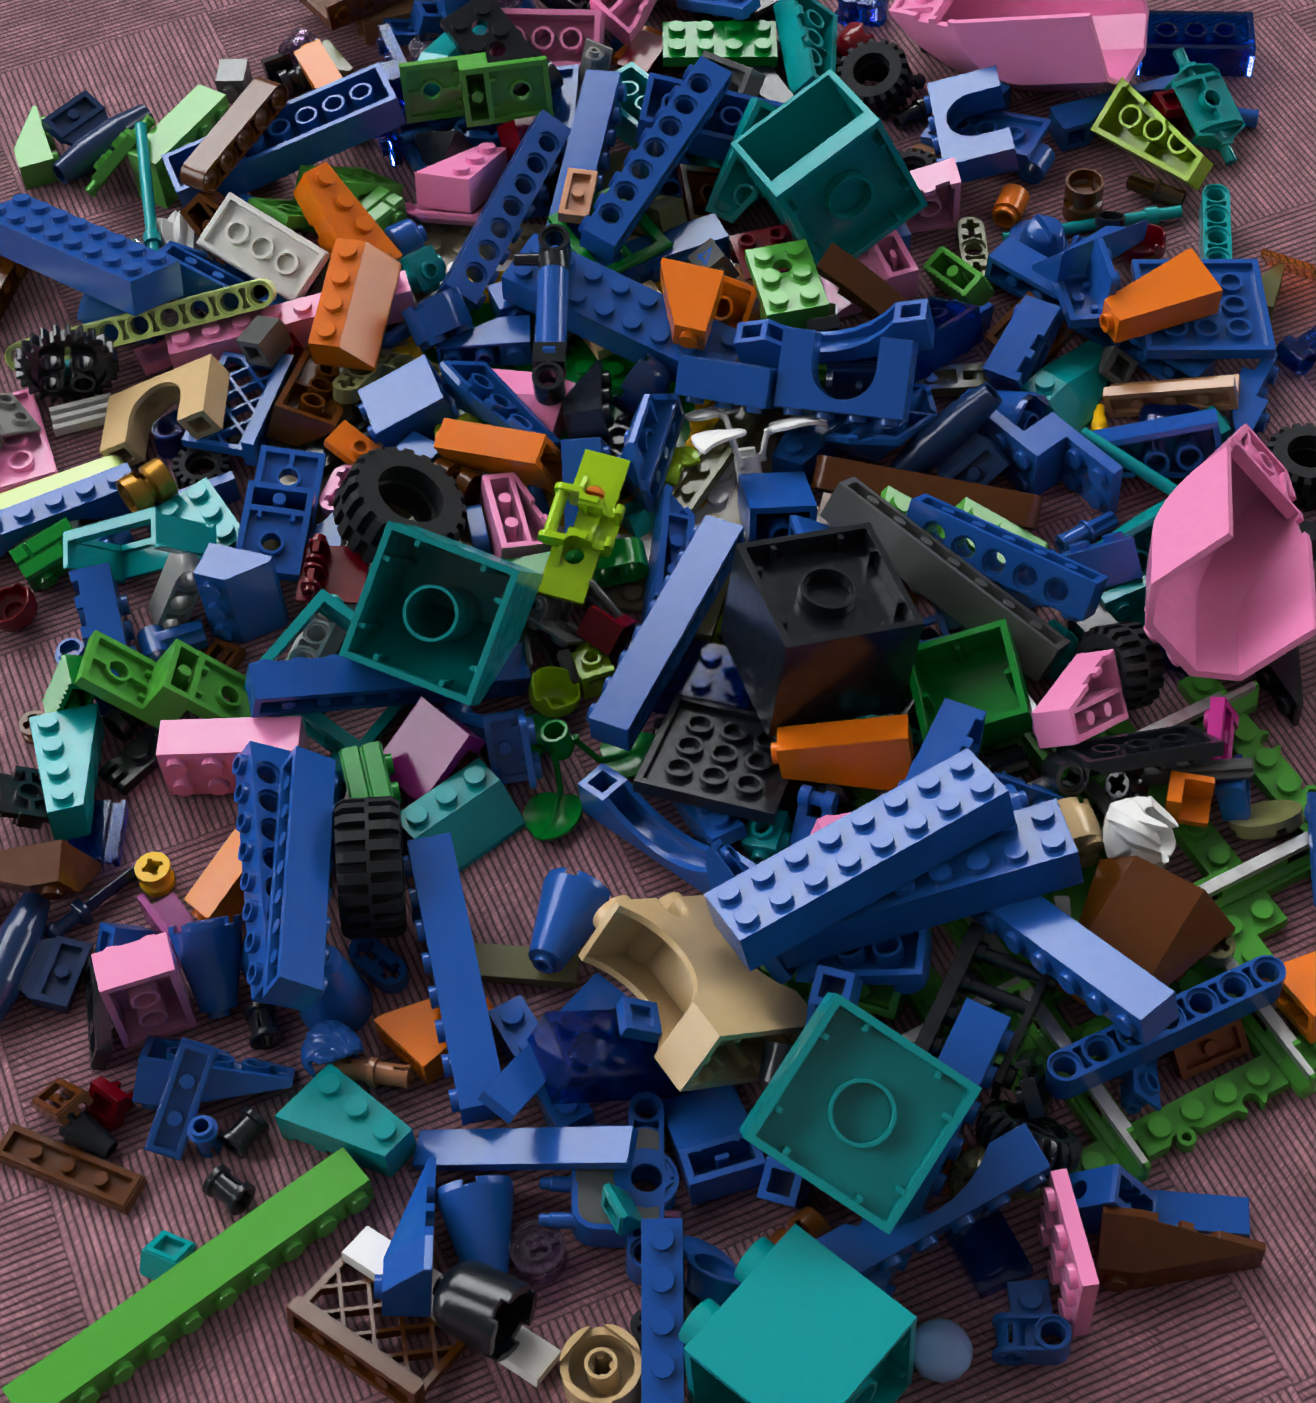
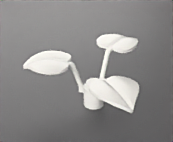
[684,405,828,483]

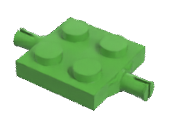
[85,114,156,197]

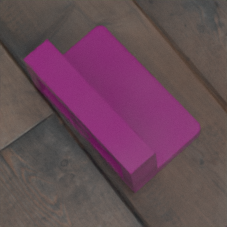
[137,892,194,968]

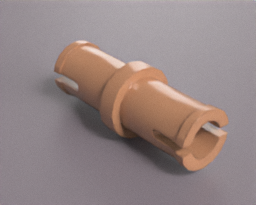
[334,1056,414,1089]

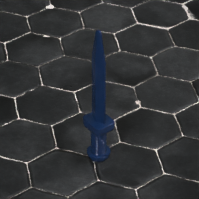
[45,865,137,939]

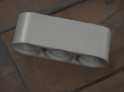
[149,553,200,629]

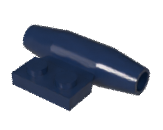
[42,90,154,185]
[888,382,1012,485]
[0,892,94,1025]

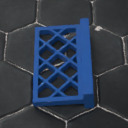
[181,351,296,467]

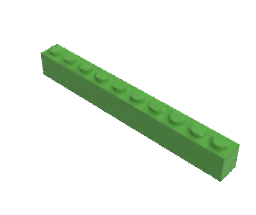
[1,1147,375,1403]

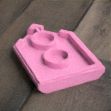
[405,202,486,226]

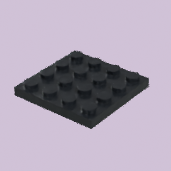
[633,694,792,825]

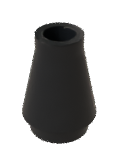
[58,1110,119,1160]

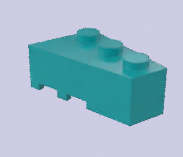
[275,1063,417,1177]

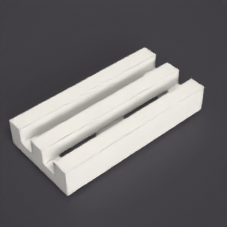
[49,393,111,437]

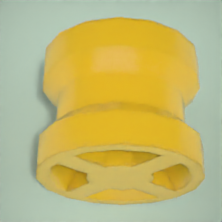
[134,852,176,897]

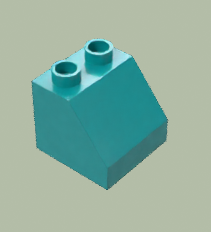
[339,521,544,706]

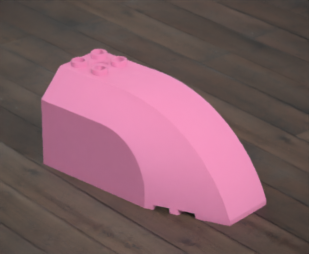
[889,0,1149,92]
[1144,424,1316,682]

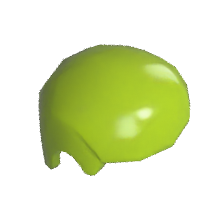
[528,666,581,718]

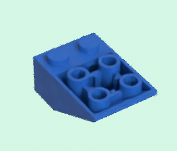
[662,1085,766,1206]

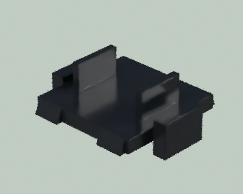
[0,765,50,830]

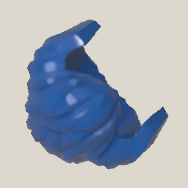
[301,1020,364,1078]

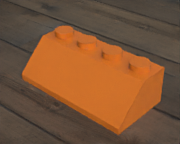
[308,238,402,371]

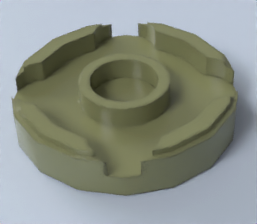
[1229,800,1305,840]

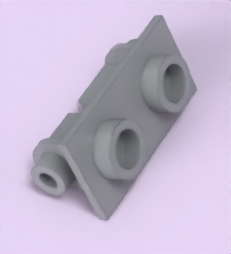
[579,38,613,95]

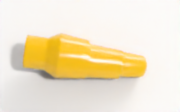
[1091,403,1109,431]

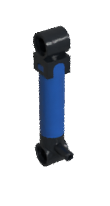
[513,224,572,406]

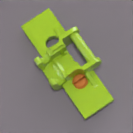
[537,449,630,606]

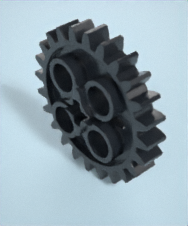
[14,323,119,404]

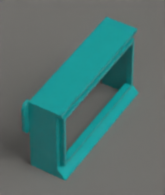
[63,506,217,584]

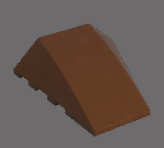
[1057,855,1235,1006]

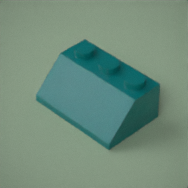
[400,758,526,873]

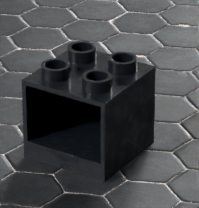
[720,522,924,737]

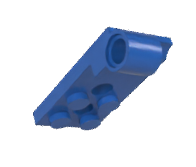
[920,109,1055,185]

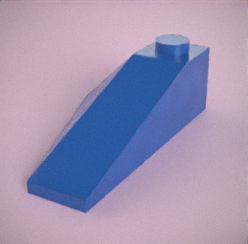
[132,1035,295,1110]
[374,1158,436,1317]

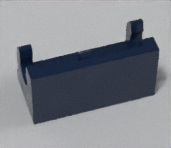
[825,361,877,400]

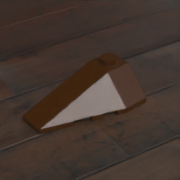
[267,344,344,447]
[0,840,102,900]
[1095,1205,1266,1292]

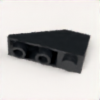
[563,360,613,439]
[1255,646,1303,727]

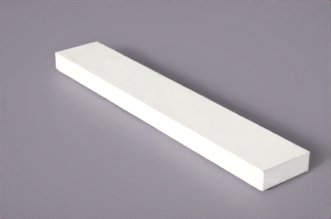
[342,1226,561,1388]

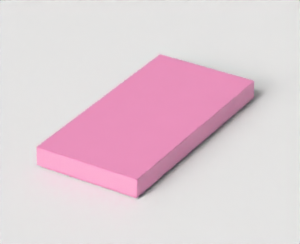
[0,388,58,493]

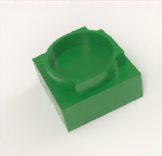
[909,619,1033,749]

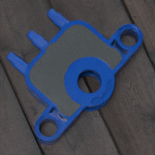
[538,1091,679,1285]

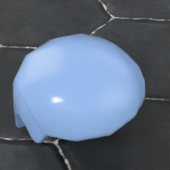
[913,1318,973,1384]

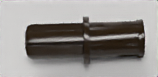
[1126,173,1187,207]

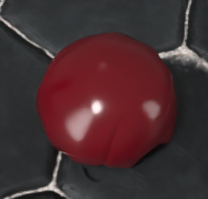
[836,22,874,60]
[1120,224,1166,265]
[0,582,38,632]

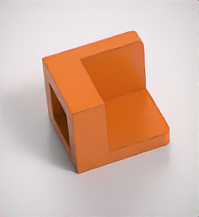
[1164,770,1215,828]

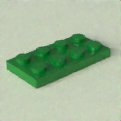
[662,20,778,67]

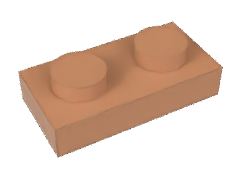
[558,167,598,224]

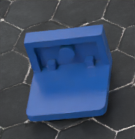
[1053,238,1121,329]
[482,708,543,789]

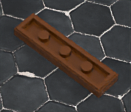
[0,1123,147,1215]

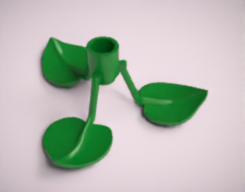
[523,714,656,841]

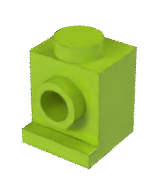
[571,642,615,700]

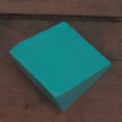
[621,499,656,538]
[601,1183,643,1237]
[139,1230,197,1280]

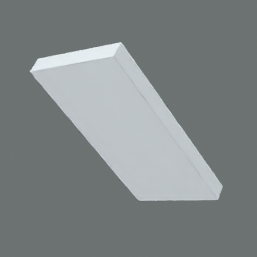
[196,192,331,301]

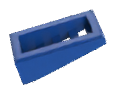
[1215,754,1251,821]

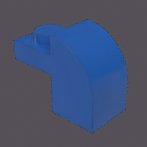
[381,0,444,54]

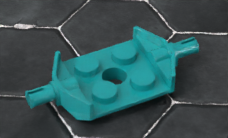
[1165,48,1245,166]

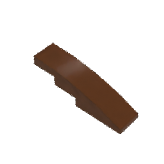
[816,242,908,321]

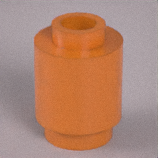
[992,184,1030,229]

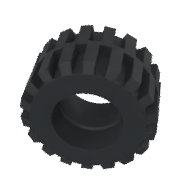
[836,38,914,120]
[1267,423,1316,511]
[1074,621,1166,711]

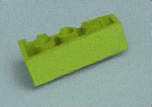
[1090,77,1214,191]

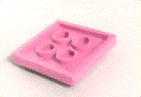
[1037,1168,1100,1337]

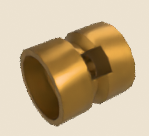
[115,458,178,512]

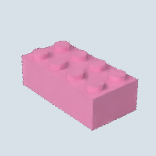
[486,8,605,66]
[156,716,311,796]

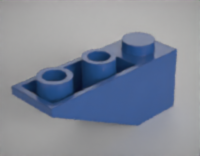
[436,315,533,366]

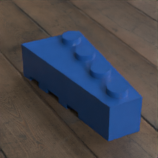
[1093,408,1222,478]
[69,562,138,715]

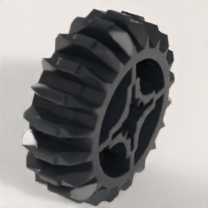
[975,1100,1083,1179]

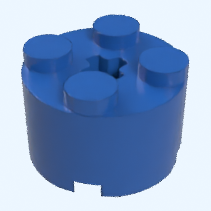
[401,286,474,352]

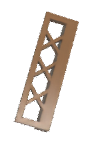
[1103,374,1241,418]

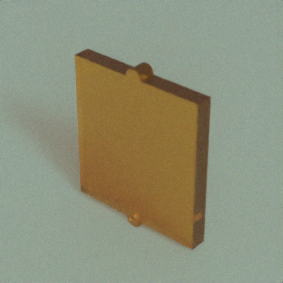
[1261,248,1316,281]

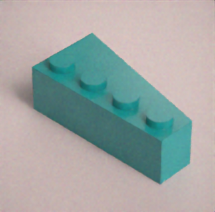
[773,0,838,95]
[29,703,105,841]

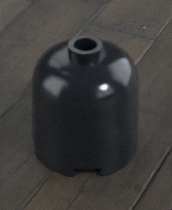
[433,1259,537,1362]

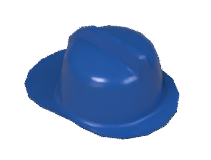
[1009,214,1070,257]
[685,1236,741,1306]

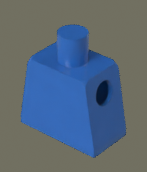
[1069,1164,1157,1234]

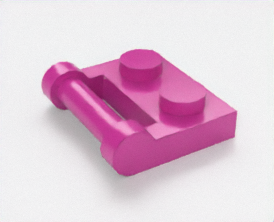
[1204,697,1239,786]

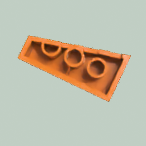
[293,162,403,260]

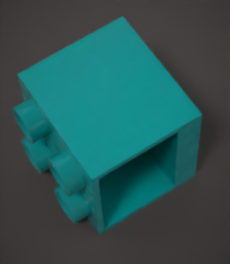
[730,68,928,265]
[739,992,982,1235]
[678,1224,917,1403]

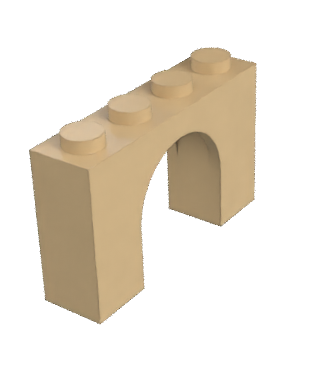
[100,354,230,467]

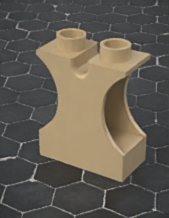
[578,892,808,1092]

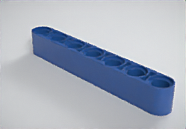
[1044,955,1286,1100]

